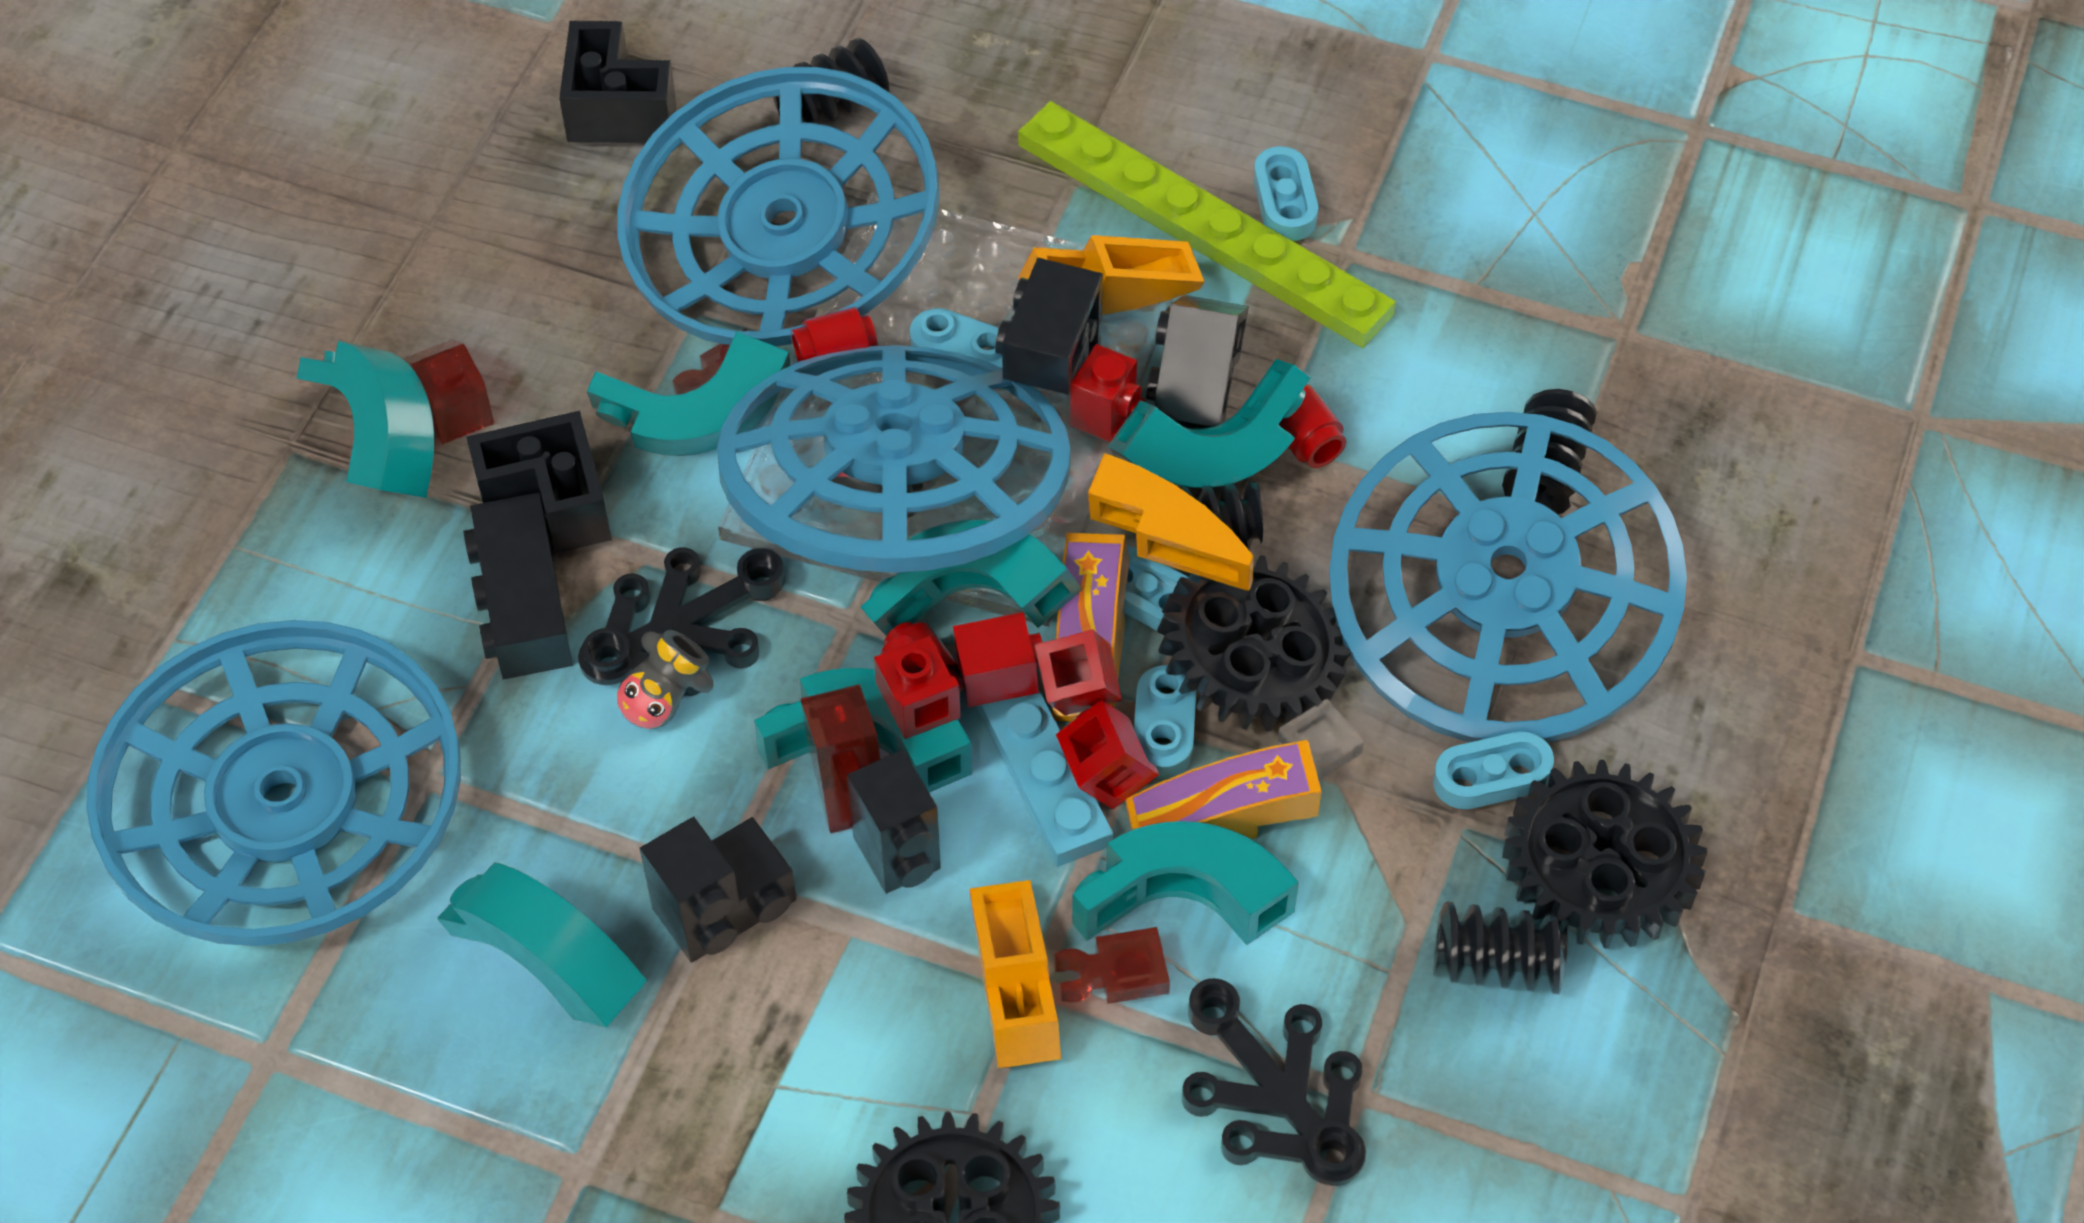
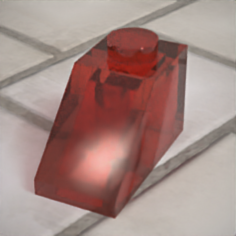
[402,339,495,445]
[800,684,881,834]

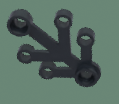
[578,547,785,696]
[1182,978,1366,1186]

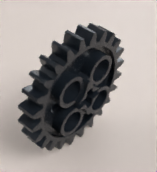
[1157,555,1350,732]
[1502,760,1707,949]
[844,1111,1060,1223]

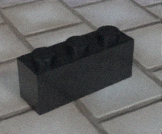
[463,492,573,680]

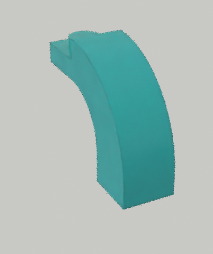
[587,331,791,456]
[296,341,434,498]
[1107,359,1311,487]
[860,519,1082,636]
[754,668,972,793]
[1072,821,1299,946]
[437,862,647,1028]

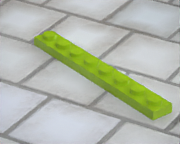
[1018,101,1396,349]

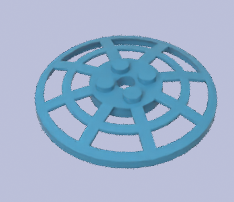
[617,67,940,346]
[717,345,1070,573]
[1329,412,1687,743]
[86,620,461,946]

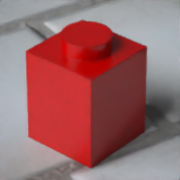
[952,612,1042,708]
[1035,629,1122,716]

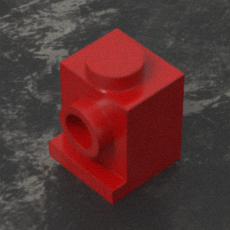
[1070,344,1146,442]
[874,635,961,739]
[1055,699,1159,809]

